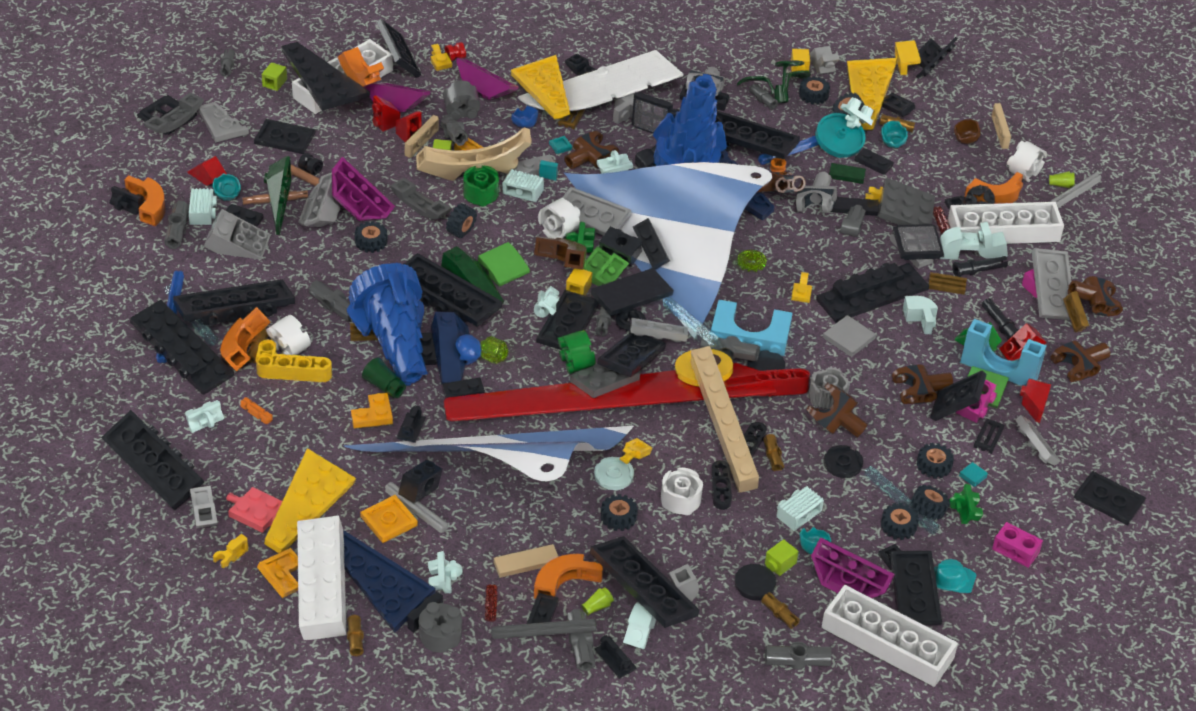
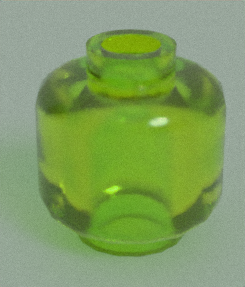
[480,336,509,364]

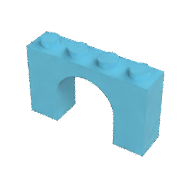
[710,300,793,356]
[960,319,1047,386]

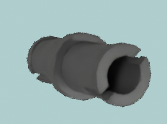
[220,48,235,76]
[749,83,778,110]
[595,306,612,336]

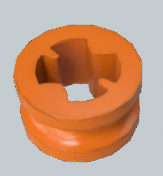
[770,158,786,172]

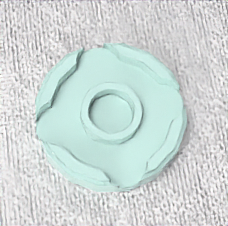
[594,457,634,490]

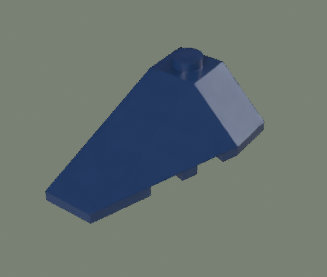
[431,312,470,385]

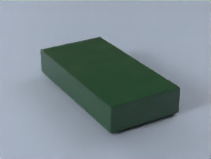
[829,163,866,184]

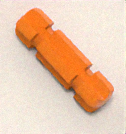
[240,397,273,424]

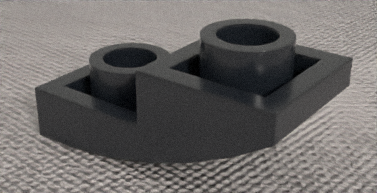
[565,54,597,76]

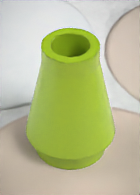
[1049,171,1075,188]
[581,587,614,616]

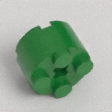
[463,165,499,207]
[558,330,596,374]

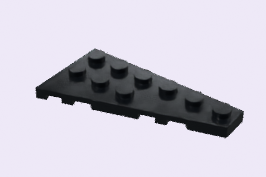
[281,42,370,111]

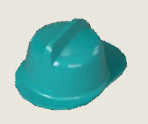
[934,559,977,593]

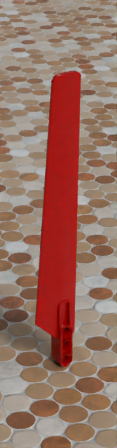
[444,363,810,421]

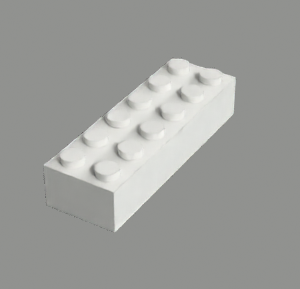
[292,39,393,114]
[948,202,1064,244]
[297,516,347,640]
[821,585,958,687]

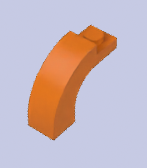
[337,47,384,87]
[964,172,1023,204]
[124,175,166,227]
[220,307,271,372]
[534,554,603,599]

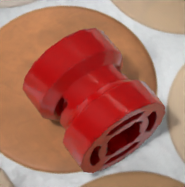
[445,42,466,61]

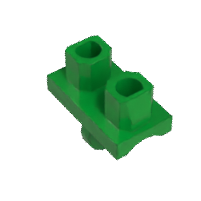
[565,222,595,253]
[950,484,983,524]

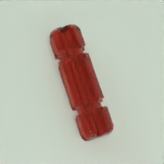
[933,206,951,234]
[485,584,498,622]

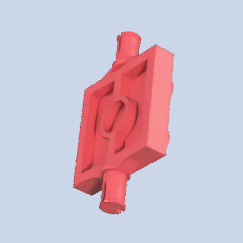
[226,487,282,533]

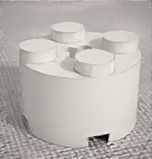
[1007,141,1047,182]
[538,198,580,239]
[266,315,311,355]
[661,468,703,515]

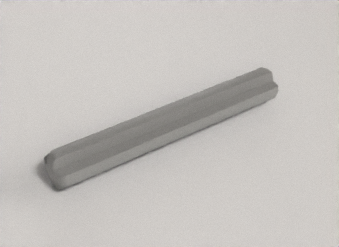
[1051,173,1102,208]
[385,482,448,533]

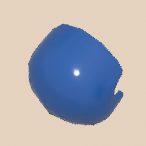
[511,106,538,128]
[455,334,482,365]

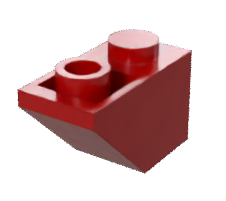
[372,95,400,131]
[999,323,1047,361]

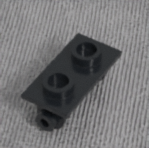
[396,405,426,443]
[594,635,637,679]

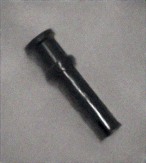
[952,256,1008,277]
[982,298,1019,340]

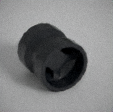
[298,153,323,176]

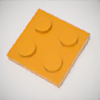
[360,495,418,543]

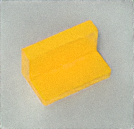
[895,40,921,75]

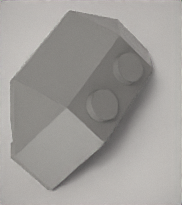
[298,172,341,227]

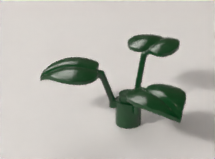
[737,60,811,103]

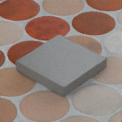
[823,315,876,357]

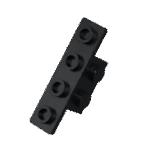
[916,37,958,79]

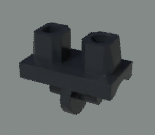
[109,186,144,215]

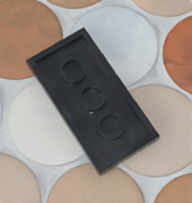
[376,19,421,78]
[591,268,674,316]
[536,290,599,350]
[597,333,666,377]
[890,551,942,626]

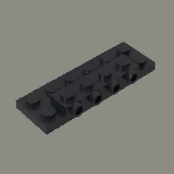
[715,110,800,160]
[403,253,502,327]
[816,263,929,323]
[173,279,295,326]
[130,300,234,395]
[101,410,204,511]
[589,536,700,628]

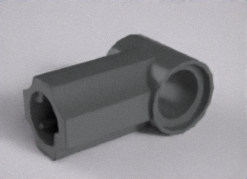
[840,205,866,238]

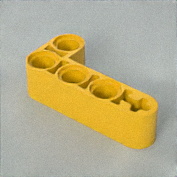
[256,339,332,382]

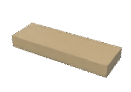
[991,103,1011,149]
[405,115,439,158]
[494,544,558,578]

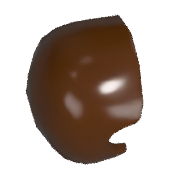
[954,119,981,144]

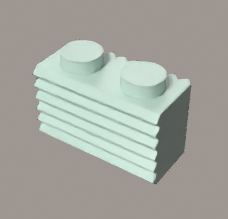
[502,169,544,202]
[189,188,217,225]
[777,486,824,531]

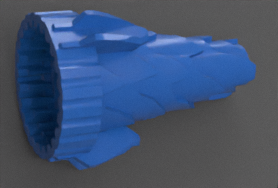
[653,74,727,166]
[347,263,428,386]

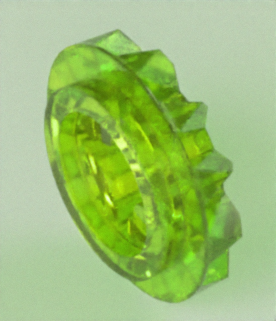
[738,250,767,273]

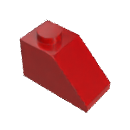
[396,111,422,142]
[187,156,227,186]
[1020,378,1051,423]

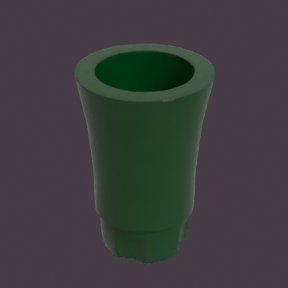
[362,357,406,399]

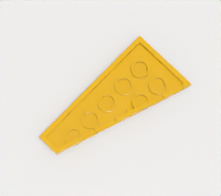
[511,55,570,120]
[847,58,897,130]
[264,448,356,553]

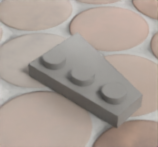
[198,102,249,143]

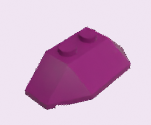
[456,58,519,100]
[364,81,431,112]
[332,157,395,221]
[811,537,895,599]

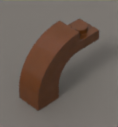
[534,236,587,270]

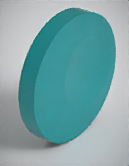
[815,113,866,158]

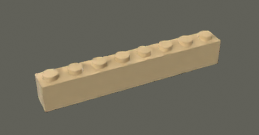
[691,346,759,493]

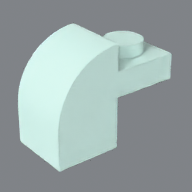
[978,222,1008,259]
[940,227,979,260]
[903,296,938,334]
[623,602,656,649]

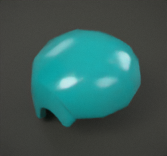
[881,121,908,148]
[212,173,241,201]
[800,527,832,554]

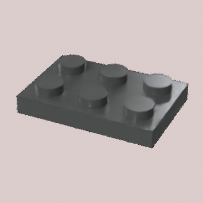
[570,364,640,398]

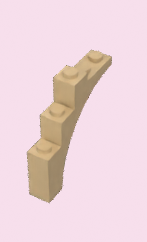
[416,127,532,181]

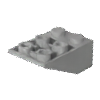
[204,209,271,260]

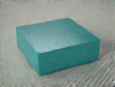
[549,136,573,154]
[539,160,558,181]
[959,462,988,487]

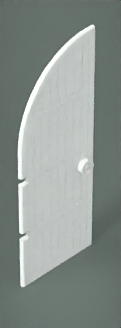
[518,50,683,111]

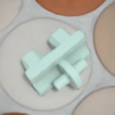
[840,97,874,128]
[597,150,633,174]
[534,286,559,317]
[185,400,224,433]
[428,551,463,593]

